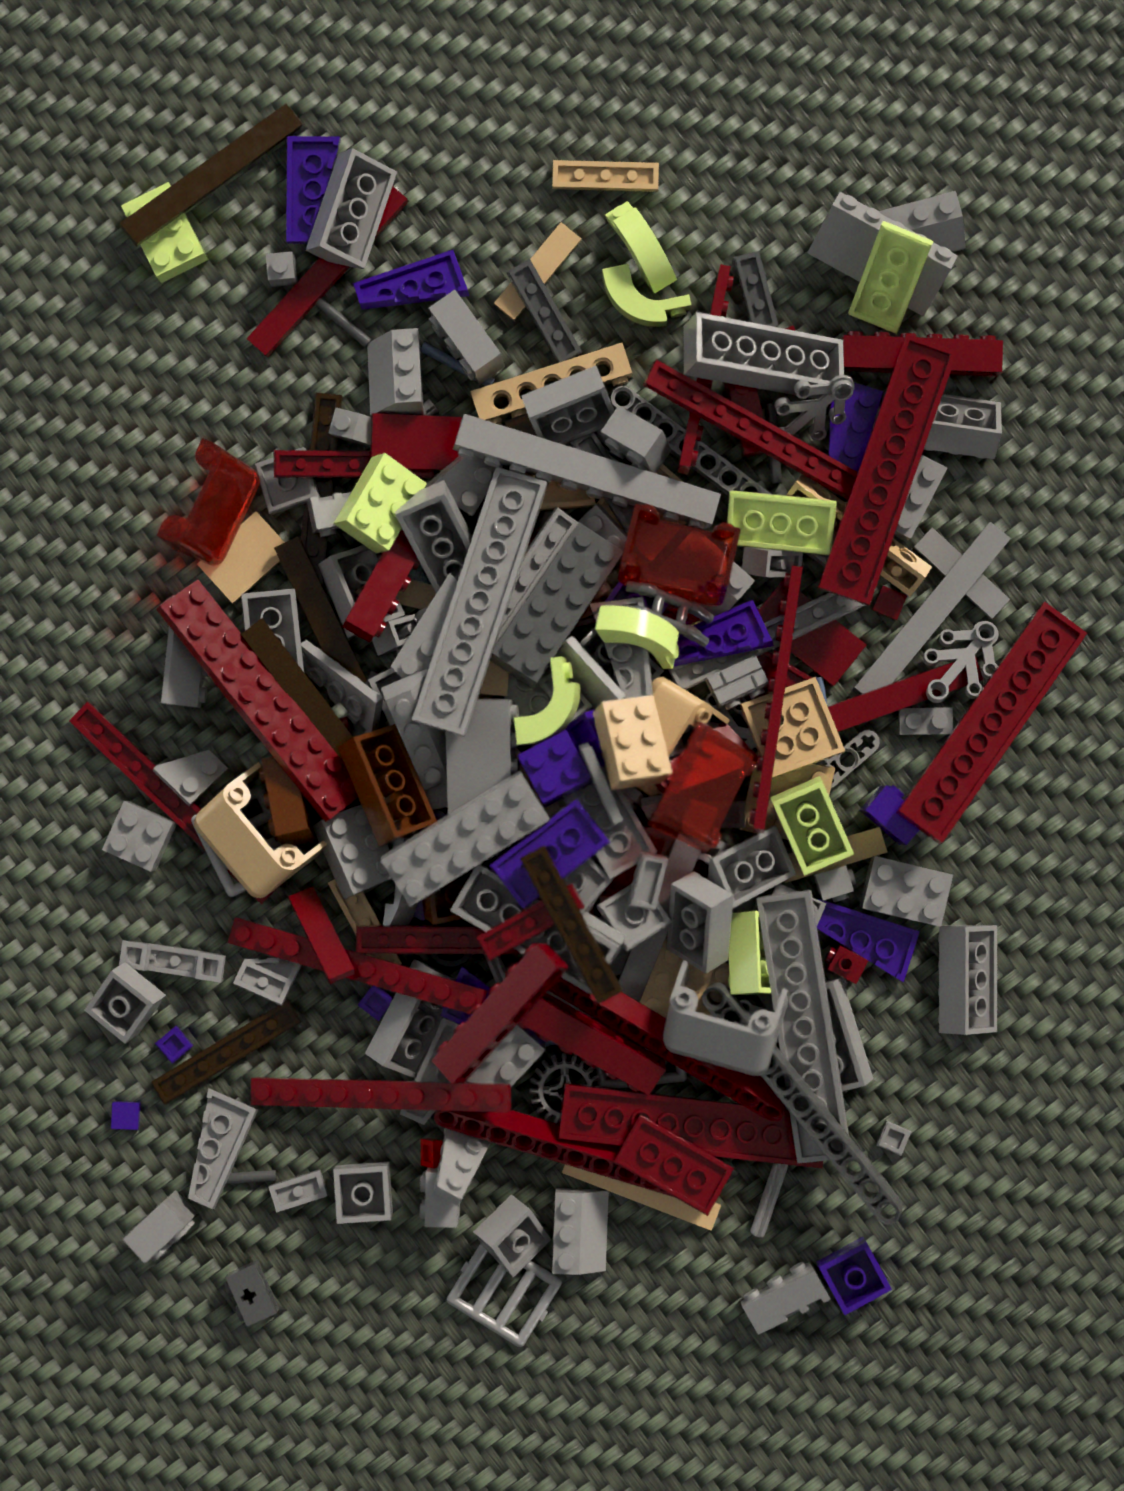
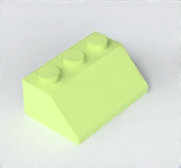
[728,911,771,995]

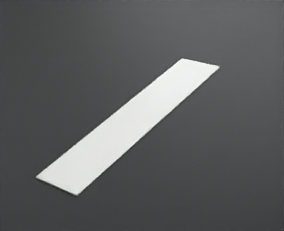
[583,911,626,945]

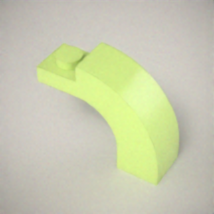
[605,201,677,294]
[602,264,691,327]
[595,606,679,669]
[514,657,581,746]

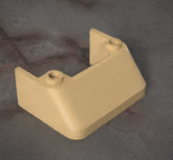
[636,677,730,808]
[194,762,327,898]

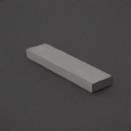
[913,528,1010,619]

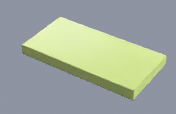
[848,221,933,334]
[725,490,837,555]

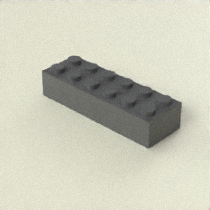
[490,522,624,689]

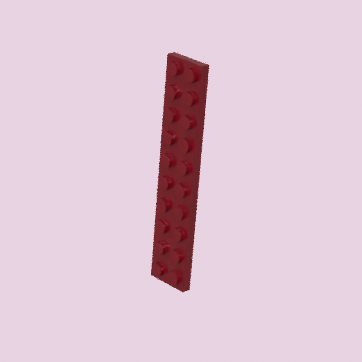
[818,334,958,606]
[156,580,358,822]
[896,602,1087,845]
[558,1083,823,1168]

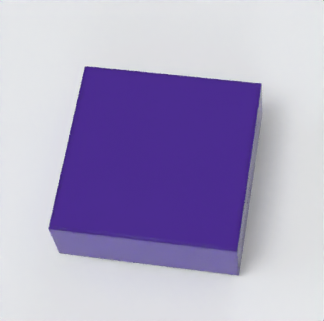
[358,985,393,1021]
[155,1026,194,1064]
[111,1101,140,1130]

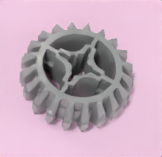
[529,1053,602,1124]

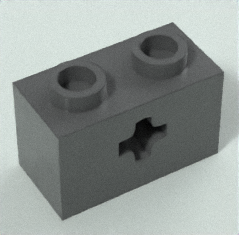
[224,1260,279,1327]

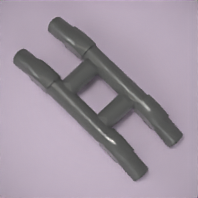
[622,581,714,647]

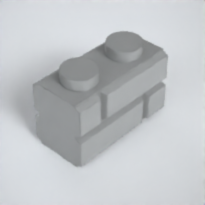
[705,655,769,711]

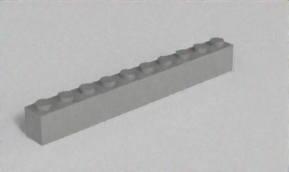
[453,414,721,530]

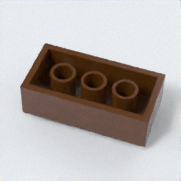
[338,724,437,847]

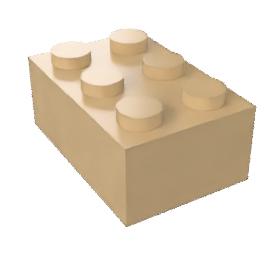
[593,695,672,790]

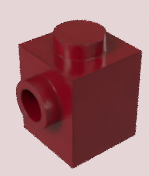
[824,944,869,984]

